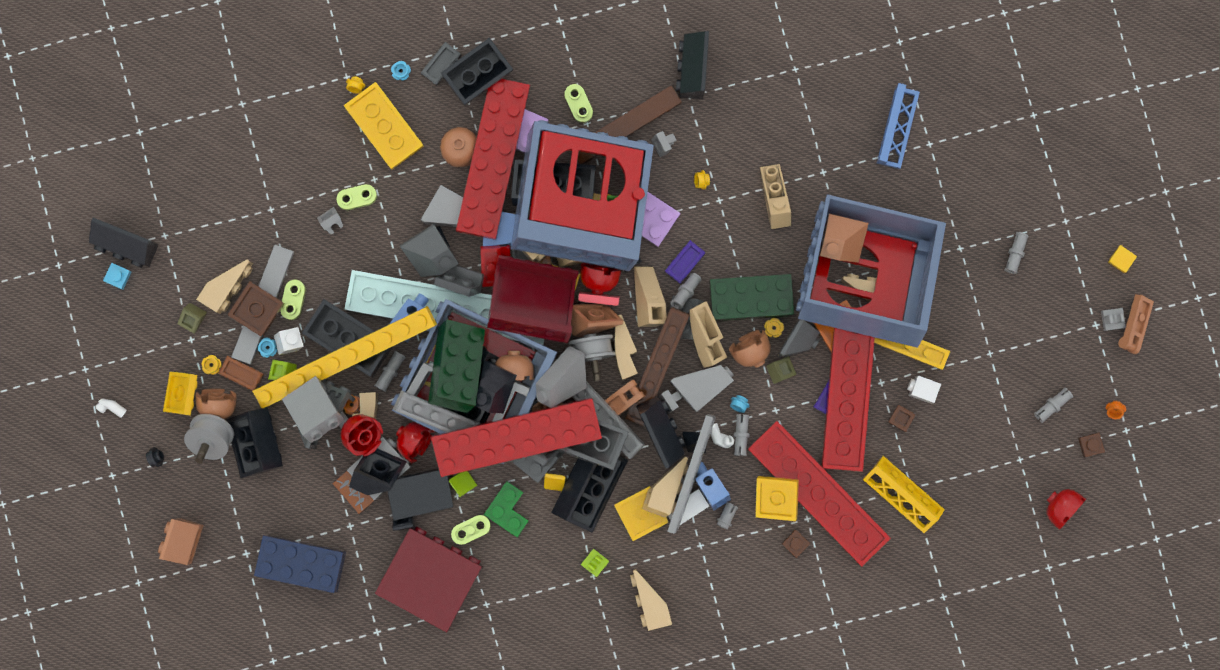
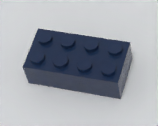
[254,535,346,593]

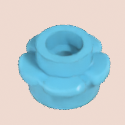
[391,61,411,80]
[258,338,277,358]
[730,395,750,413]

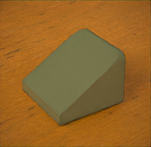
[177,303,207,334]
[766,356,797,384]

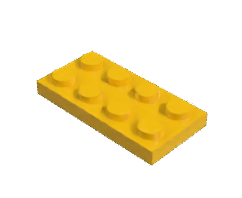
[344,82,424,170]

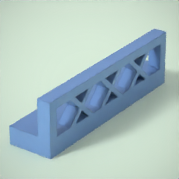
[877,83,920,169]

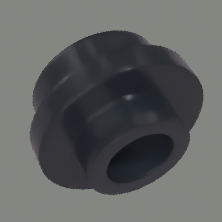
[146,447,164,467]

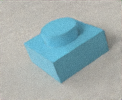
[103,263,131,290]

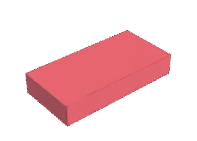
[578,291,620,306]

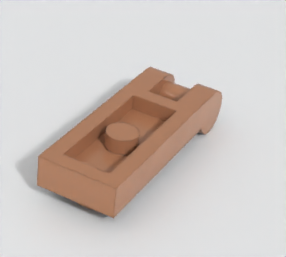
[1118,294,1154,354]
[605,380,646,416]

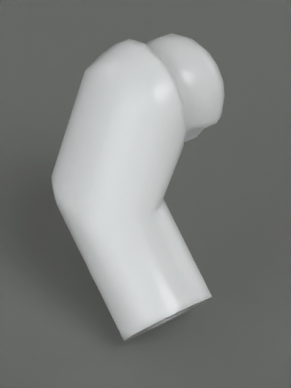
[96,399,127,418]
[711,423,734,448]

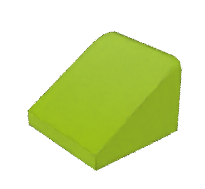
[268,360,297,380]
[448,471,478,497]

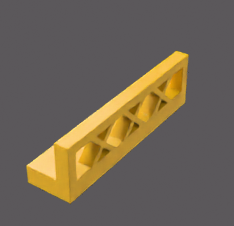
[863,456,945,533]

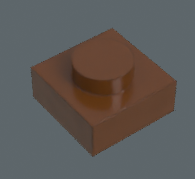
[888,405,916,432]
[1078,433,1105,457]
[781,529,811,558]

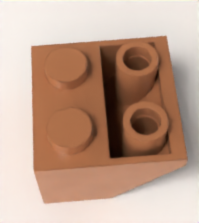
[158,518,204,565]

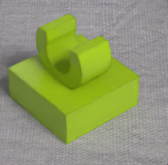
[581,548,609,577]

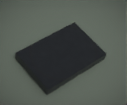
[387,468,453,521]

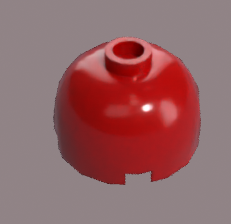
[580,262,621,295]
[341,414,383,456]
[396,422,435,463]
[1046,489,1086,530]

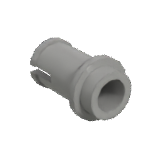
[717,502,738,530]

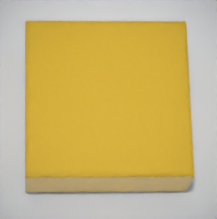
[1108,245,1137,273]

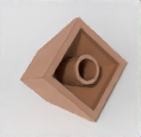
[819,213,869,262]
[571,303,624,337]

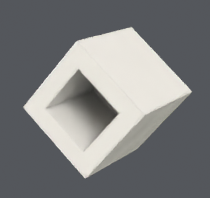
[274,327,304,355]
[907,376,941,404]

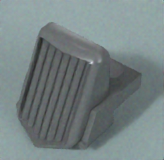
[511,449,564,483]

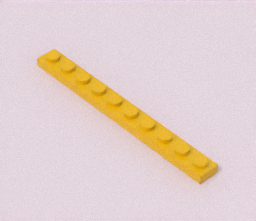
[253,306,437,408]

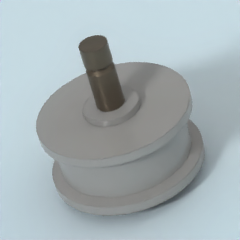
[569,334,616,381]
[184,414,234,464]

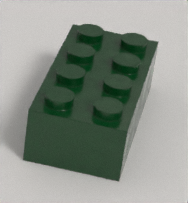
[709,274,794,321]
[428,319,485,413]

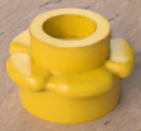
[346,76,365,94]
[694,170,710,190]
[764,318,784,338]
[201,355,221,375]

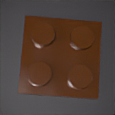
[228,281,285,337]

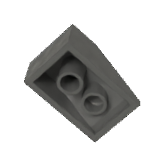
[558,420,629,470]

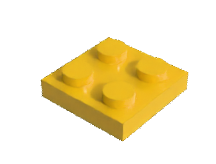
[163,372,198,416]
[756,476,799,521]
[614,486,669,541]

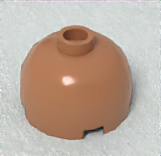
[440,127,477,167]
[729,330,771,368]
[495,351,534,380]
[195,389,236,420]

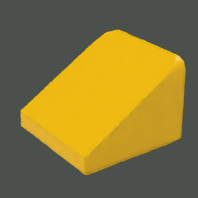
[544,473,566,491]

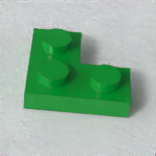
[484,481,529,538]

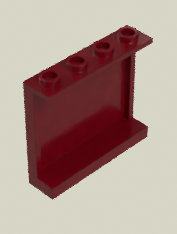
[487,255,579,343]
[375,526,483,633]

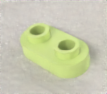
[565,84,593,123]
[337,184,377,210]
[280,280,306,320]
[451,515,491,545]

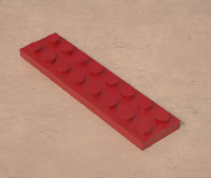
[456,79,530,240]
[821,307,875,472]
[431,398,602,477]
[748,421,891,567]

